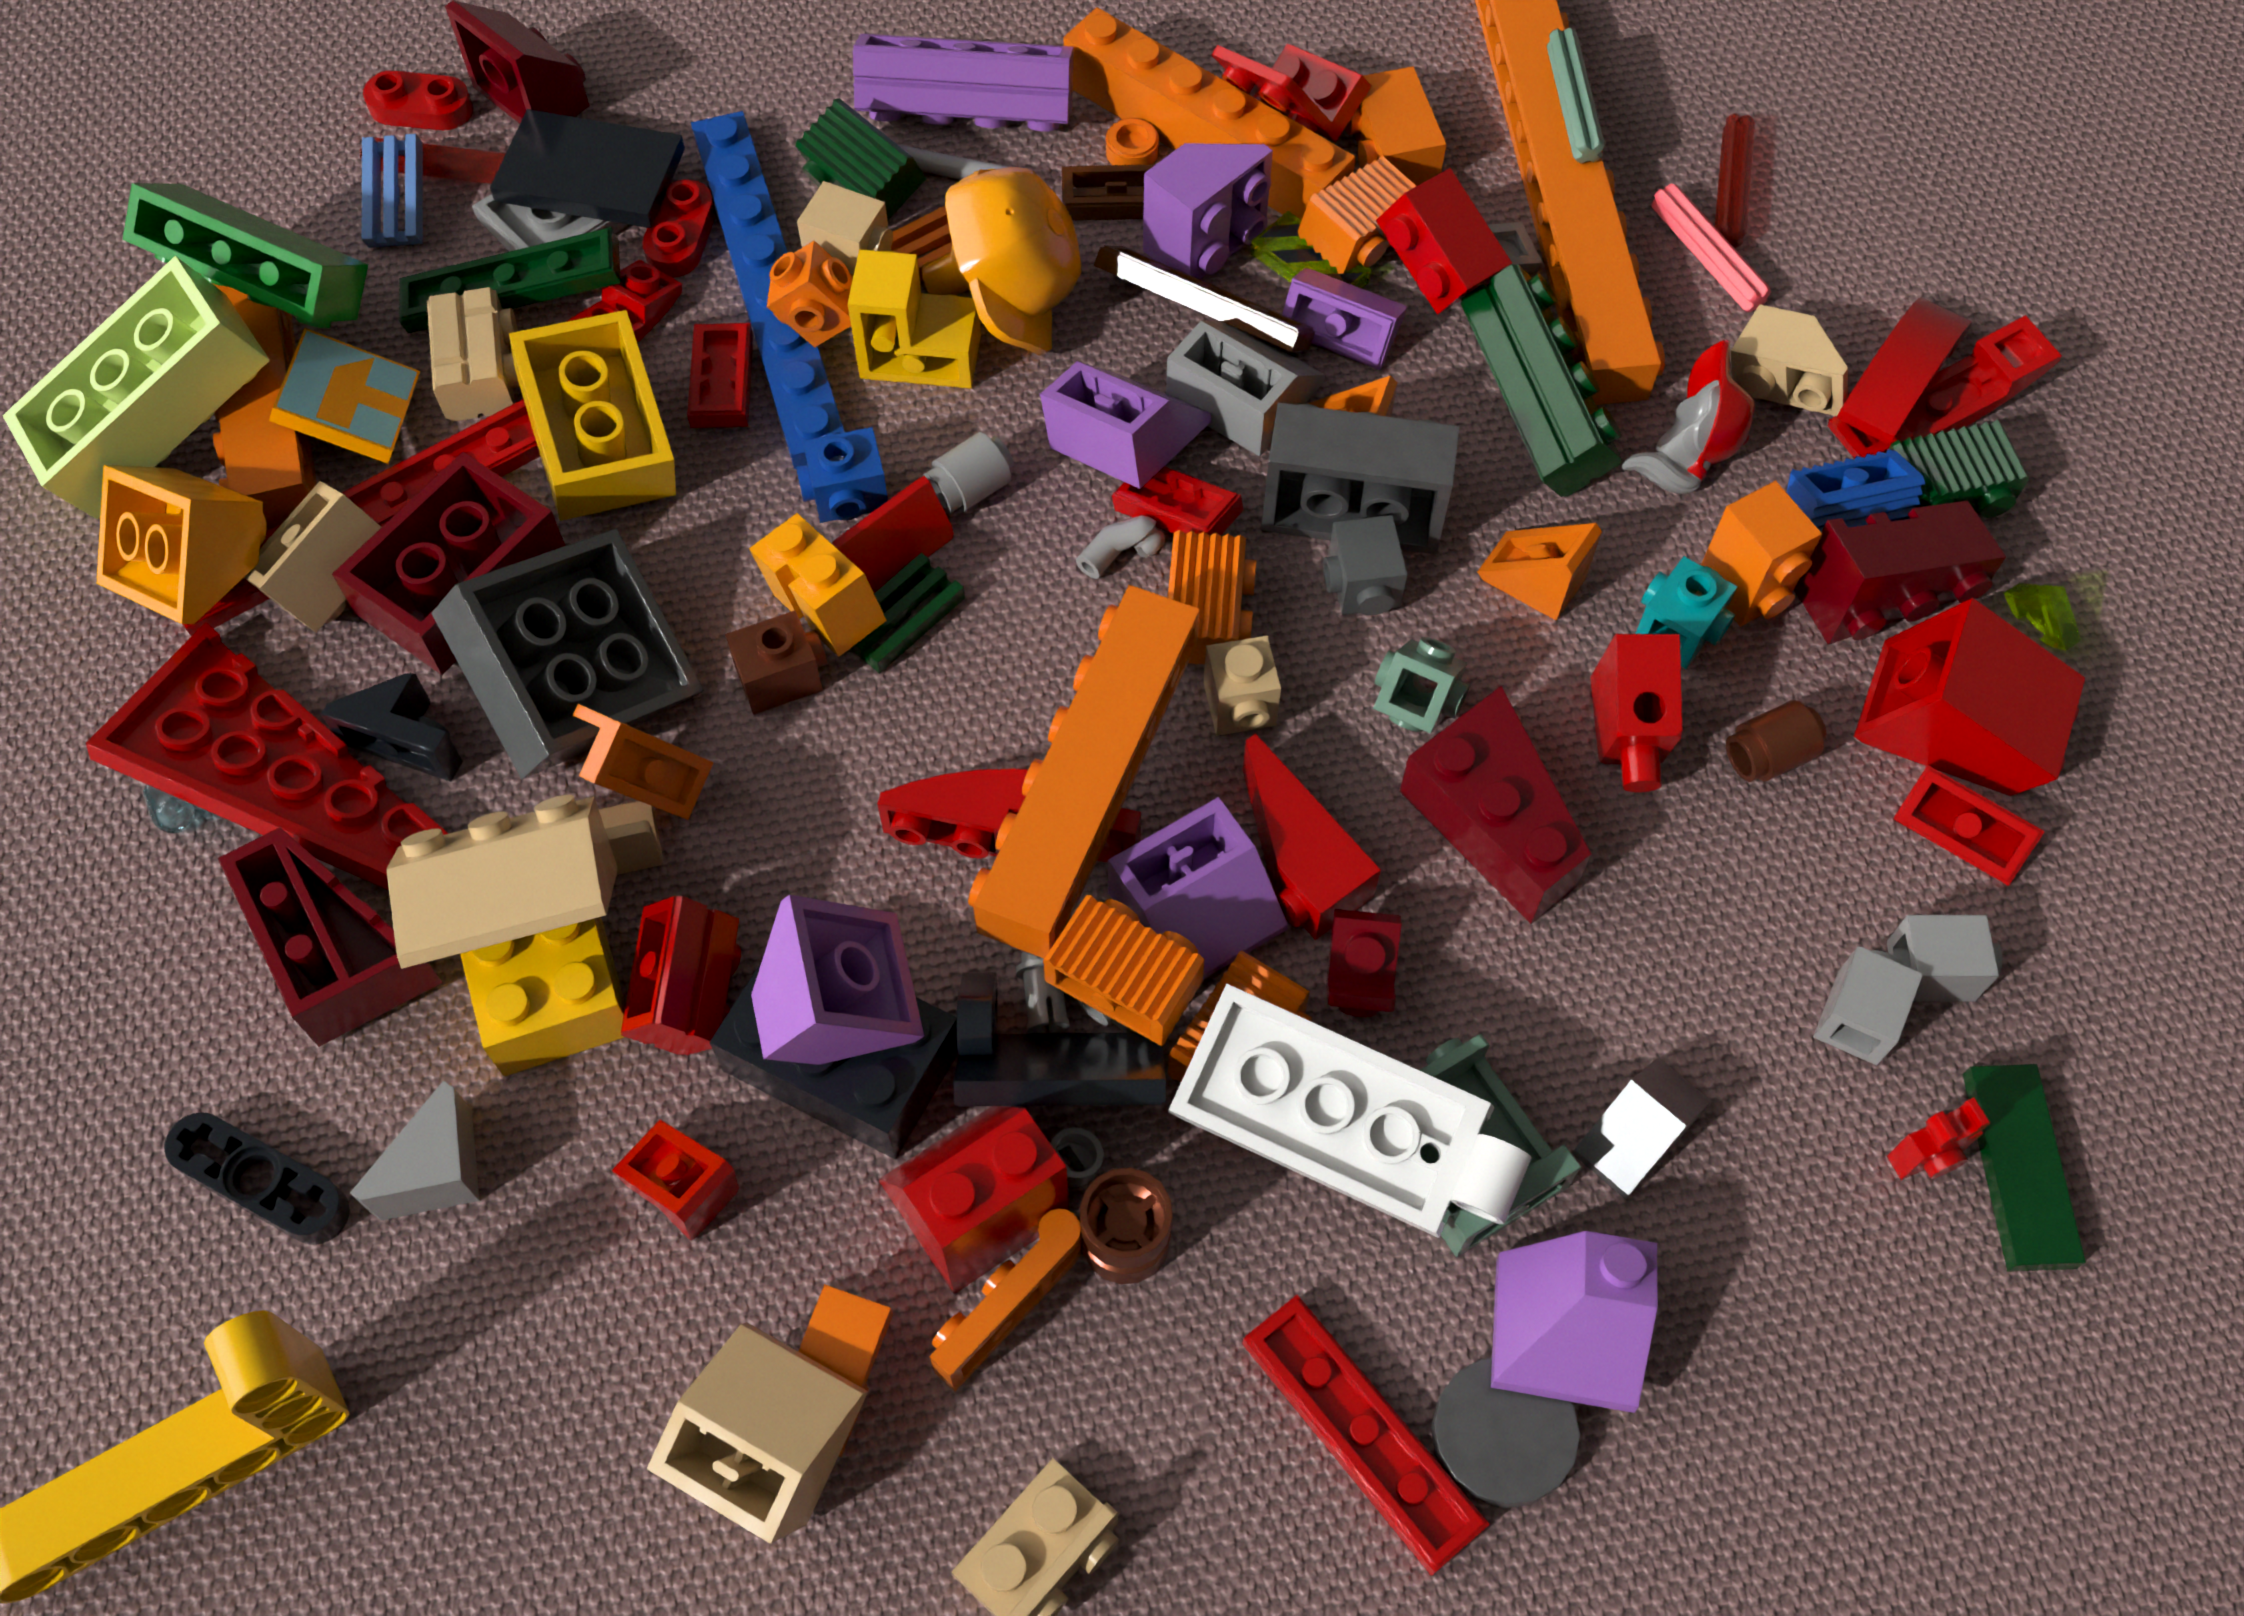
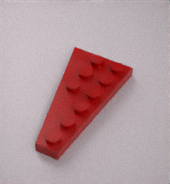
[86,622,449,890]

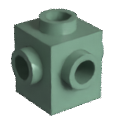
[1373,637,1470,734]

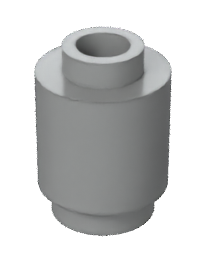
[923,432,1014,514]

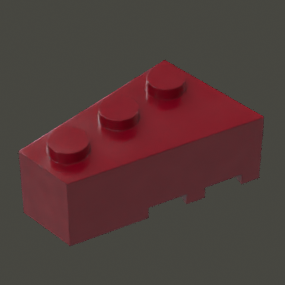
[1794,501,2006,645]
[1399,686,1591,924]
[218,827,443,1047]

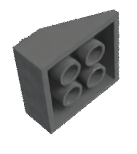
[431,529,704,779]

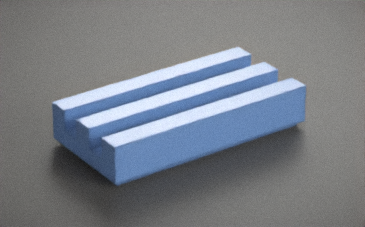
[361,134,423,248]

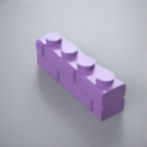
[853,34,1074,131]

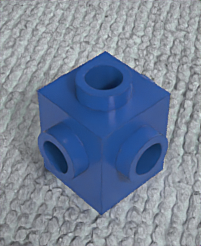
[796,427,888,523]

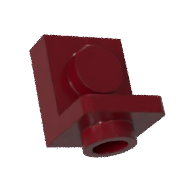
[1326,909,1402,1017]

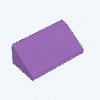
[1282,268,1407,370]

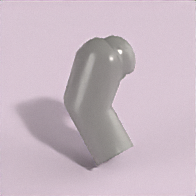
[1076,515,1165,579]

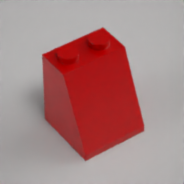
[1853,598,2085,796]
[879,1106,1069,1294]

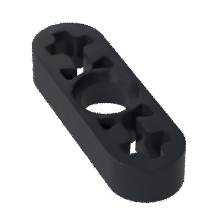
[164,1112,350,1245]

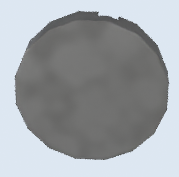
[1431,1358,1580,1508]

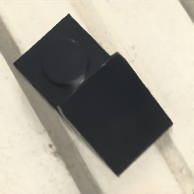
[321,673,463,782]

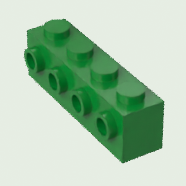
[122,183,369,328]

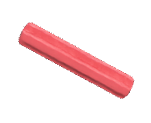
[1651,184,1771,312]

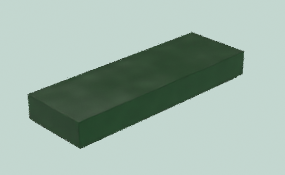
[1962,1064,2086,1272]

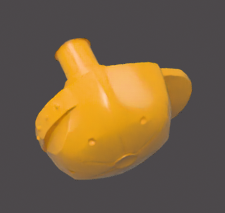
[922,167,1082,356]

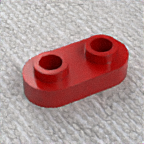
[363,70,474,131]
[642,179,716,278]

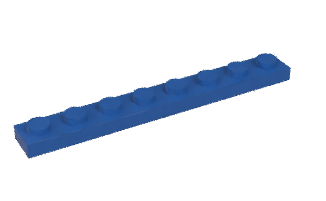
[691,111,845,469]

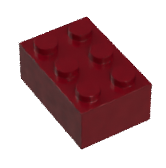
[332,452,566,675]

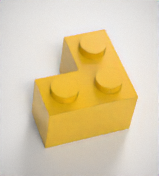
[848,249,981,389]

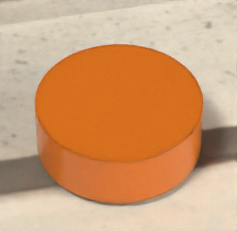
[1106,118,1159,165]

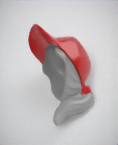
[1622,340,1755,494]

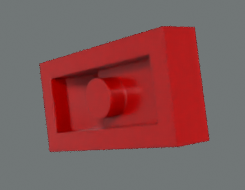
[611,1120,739,1241]

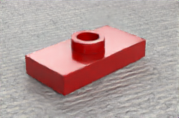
[687,323,754,428]
[1112,466,1244,535]

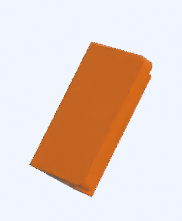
[573,704,714,820]

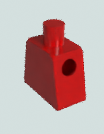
[1590,634,1682,792]

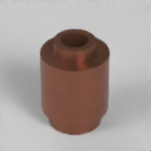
[1726,700,1826,782]

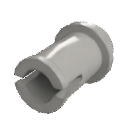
[1016,951,1070,1034]

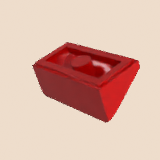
[831,476,954,593]
[1893,765,2045,886]

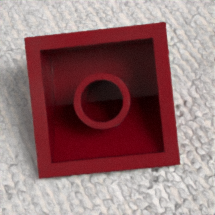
[445,0,590,124]

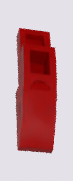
[877,768,1141,863]

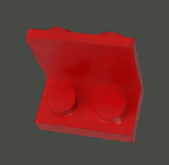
[1211,43,1372,142]

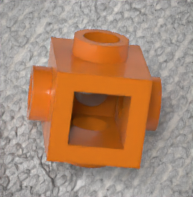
[766,241,853,347]

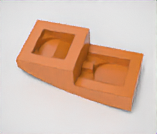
[798,1284,893,1458]

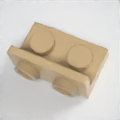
[951,1458,1119,1616]

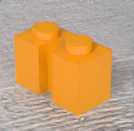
[749,513,887,657]

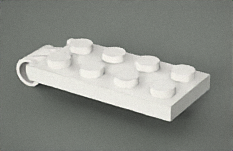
[1169,983,1531,1238]

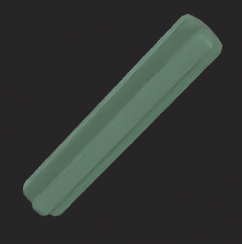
[1547,28,1605,163]

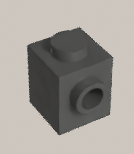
[1323,515,1407,615]

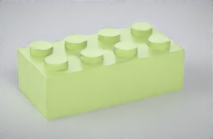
[3,256,270,519]

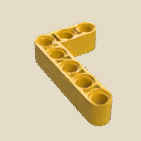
[0,1310,350,1604]

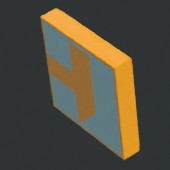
[269,328,420,464]

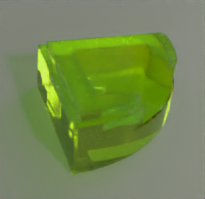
[2004,583,2081,651]

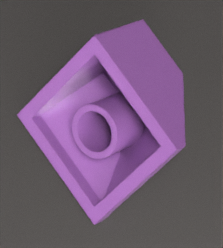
[751,895,924,1065]
[1491,1231,1658,1413]

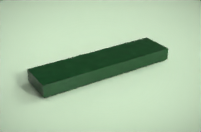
[399,227,621,334]

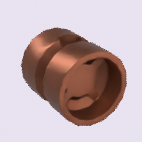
[1080,1167,1173,1284]

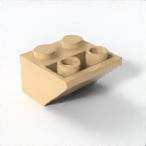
[647,1322,868,1544]

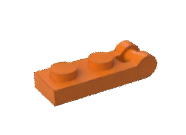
[929,1208,1082,1392]

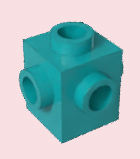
[1635,556,1738,669]

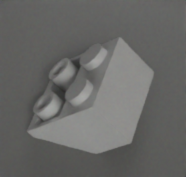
[1166,320,1325,457]

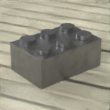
[1261,402,1459,555]

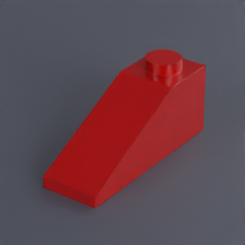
[1243,733,1381,940]

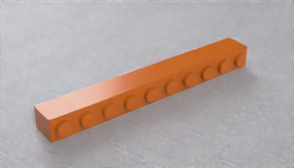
[1475,0,1665,405]

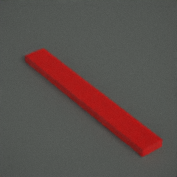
[183,399,541,636]

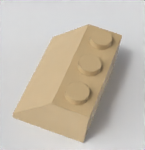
[386,795,618,969]

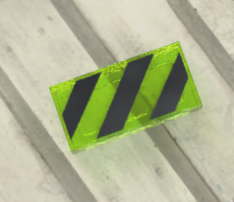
[1250,211,1371,289]

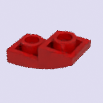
[565,259,682,343]

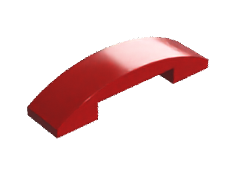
[1836,297,1973,445]
[1827,315,2062,459]

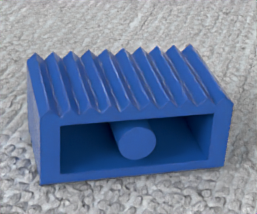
[1786,449,1925,532]

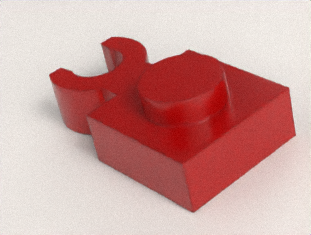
[1887,1097,1990,1180]

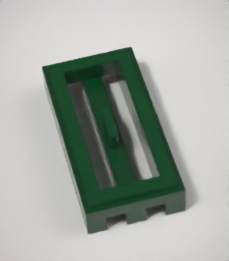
[850,552,965,674]

